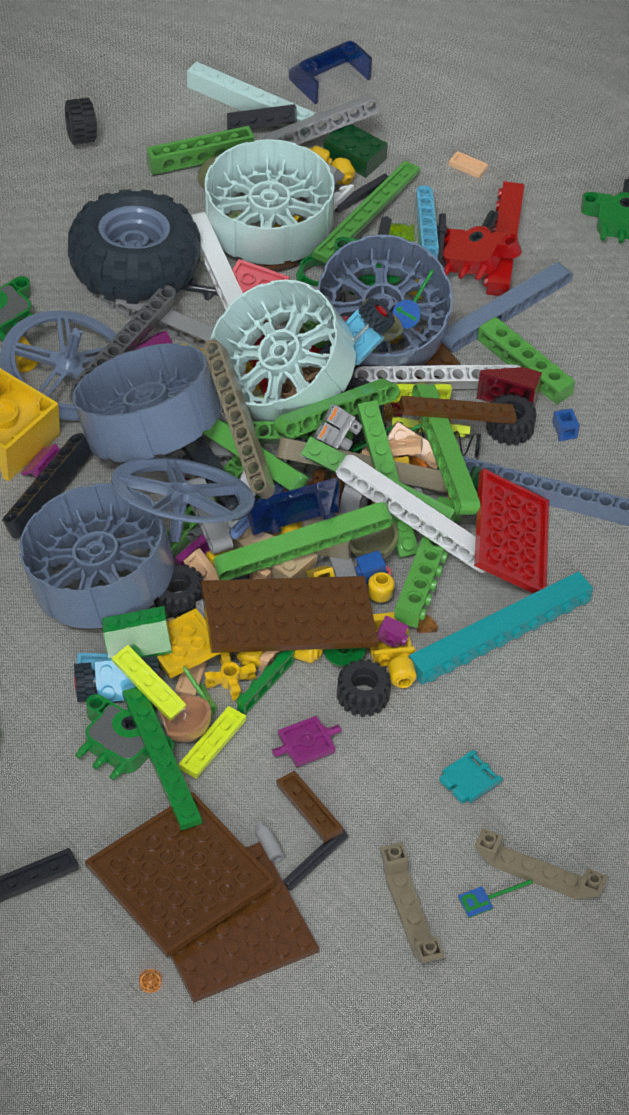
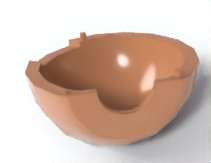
[159,694,212,743]

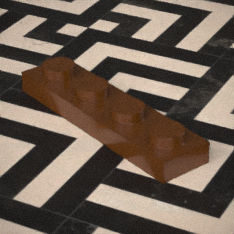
[276,770,343,843]

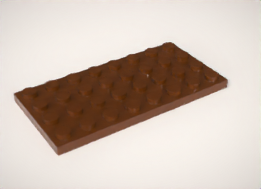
[200,576,379,653]

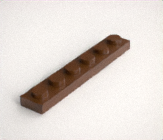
[399,395,517,424]

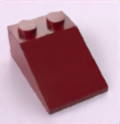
[476,367,542,407]

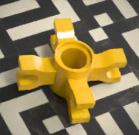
[204,652,256,701]

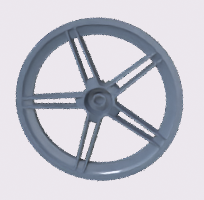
[0,311,116,420]
[111,458,255,542]

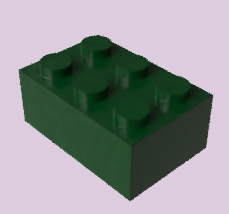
[323,124,388,178]

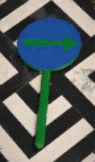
[393,270,434,329]

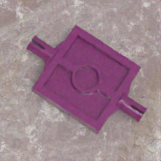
[271,715,341,767]

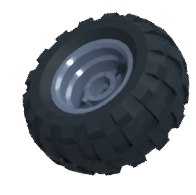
[67,189,201,304]

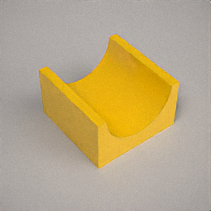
[0,368,60,482]

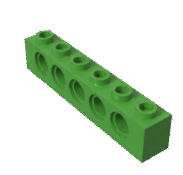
[147,126,254,175]
[477,317,575,405]

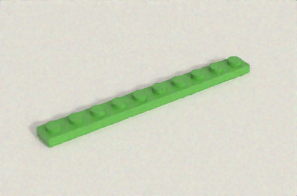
[312,161,420,263]

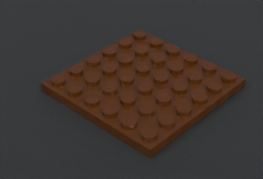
[85,792,276,958]
[170,842,319,1003]

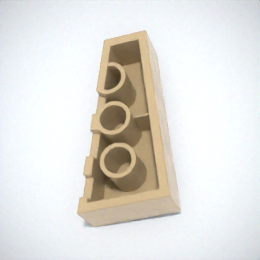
[231,526,317,579]

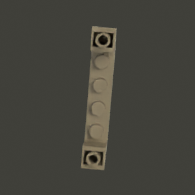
[474,828,608,900]
[380,842,444,963]

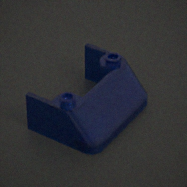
[288,41,372,104]
[247,477,340,535]

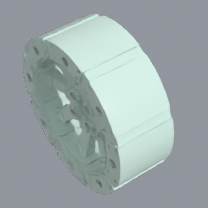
[205,139,334,265]
[210,280,356,421]

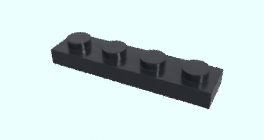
[227,104,297,130]
[0,847,79,902]

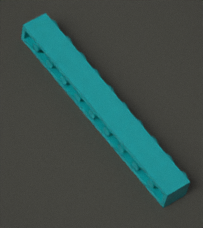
[409,571,593,685]

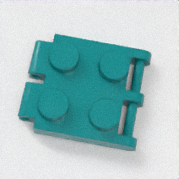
[439,750,503,804]

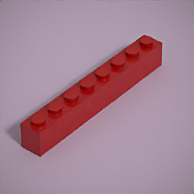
[483,181,525,296]

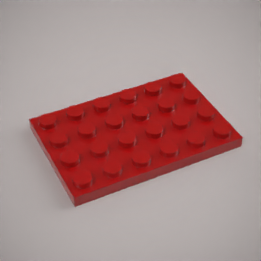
[474,468,549,593]

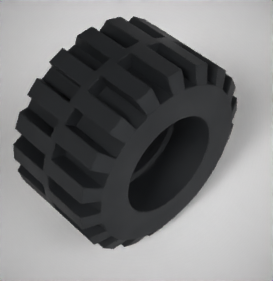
[65,97,97,145]
[486,394,537,446]
[154,564,203,619]
[337,659,391,717]

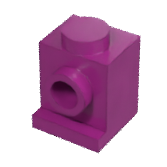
[377,615,409,648]

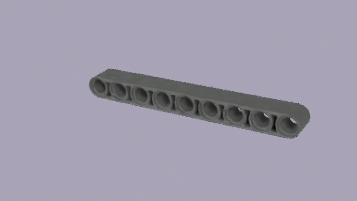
[70,285,176,402]

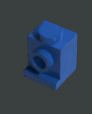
[552,408,580,441]

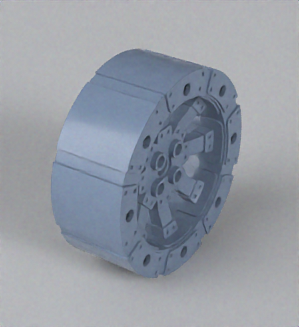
[318,235,453,378]
[72,343,221,462]
[19,483,174,628]

